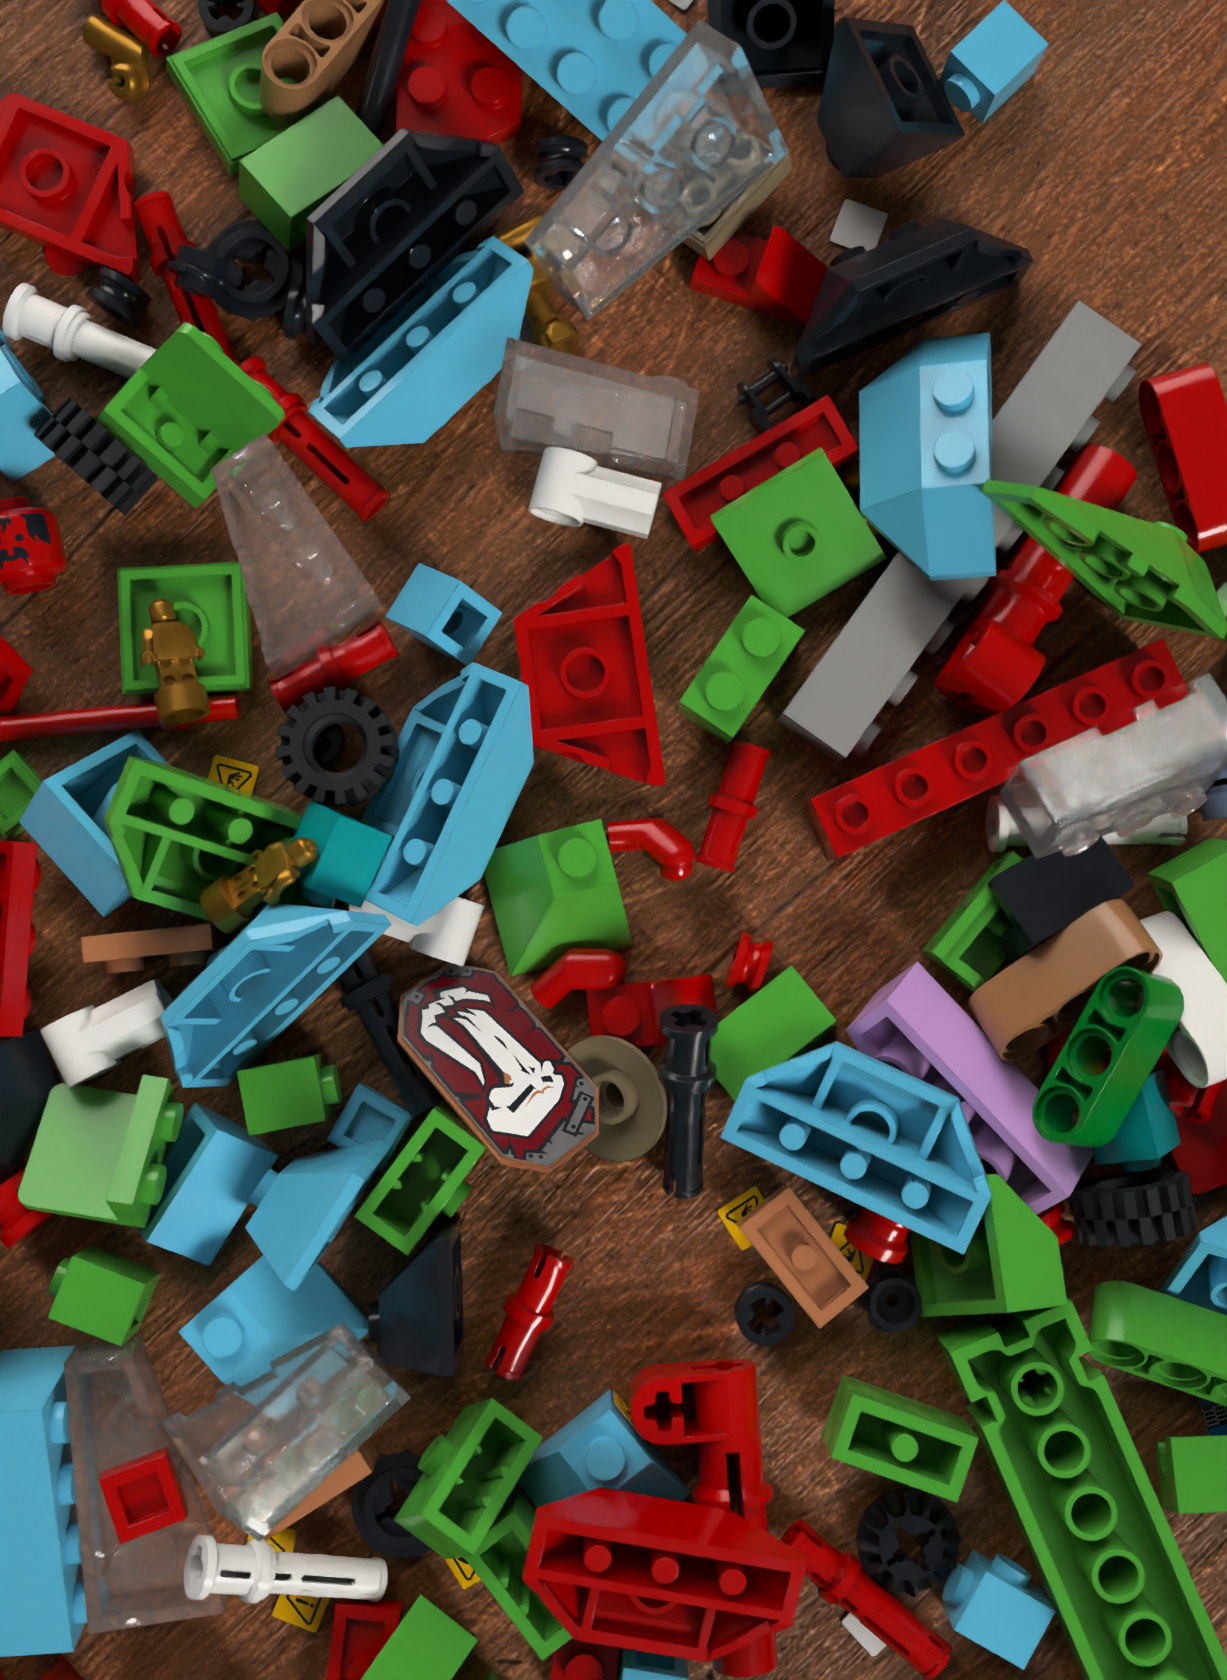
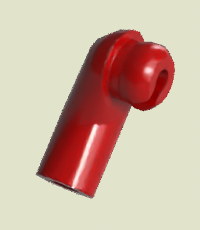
[607,818,696,881]
[530,947,627,1009]

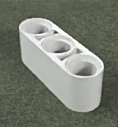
[1136,911,1227,1088]

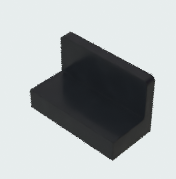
[988,823,1136,963]

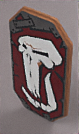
[397,962,599,1174]

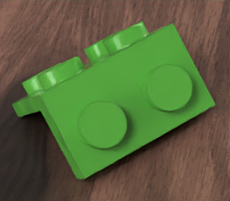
[95,323,285,508]
[18,1074,184,1229]

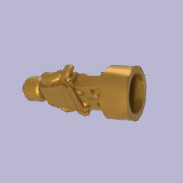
[140,598,211,725]
[200,836,318,934]

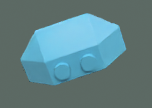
[308,236,534,448]
[859,332,997,581]
[361,662,534,926]
[160,903,391,1088]
[720,1041,992,1255]

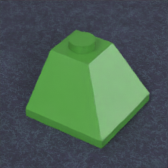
[484,819,633,976]
[909,1174,1068,1317]

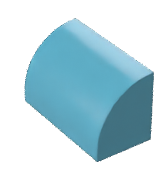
[136,1103,278,1265]

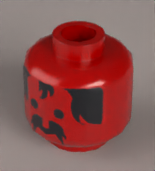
[0,497,67,595]

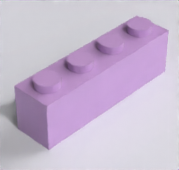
[846,961,1094,1215]

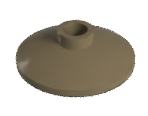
[566,1035,667,1162]

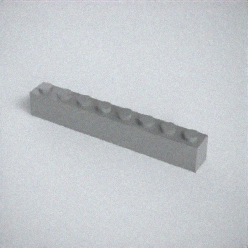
[777,300,1141,764]

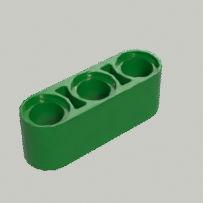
[1032,966,1184,1148]

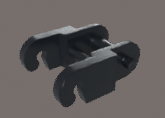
[736,358,816,435]

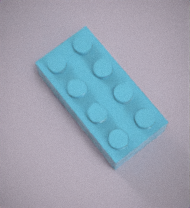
[446,0,717,167]

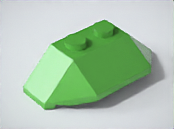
[104,756,314,930]

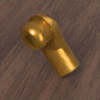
[83,14,152,102]

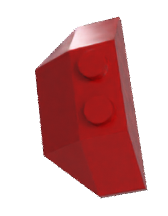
[522,1487,807,1663]

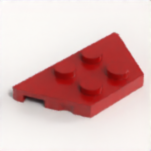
[396,0,523,144]
[0,91,140,284]
[513,543,666,788]

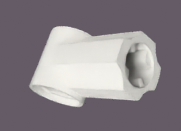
[528,447,662,539]
[349,897,484,966]
[40,979,173,1089]

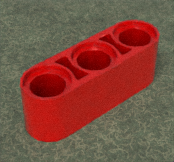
[1138,363,1227,553]

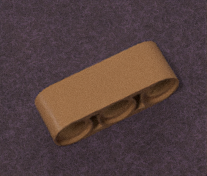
[259,0,388,125]
[968,899,1163,1061]

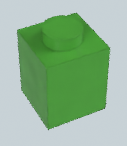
[237,1052,342,1136]
[48,1245,161,1346]

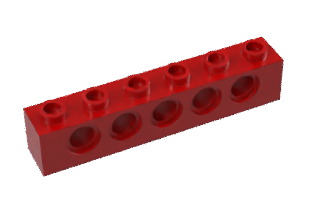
[802,638,1191,861]

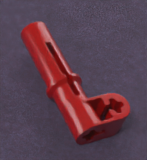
[933,444,1137,716]
[628,1358,778,1677]

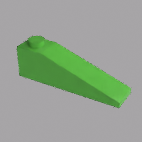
[981,479,1227,640]

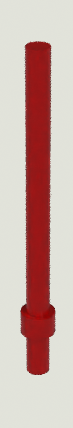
[0,694,241,742]

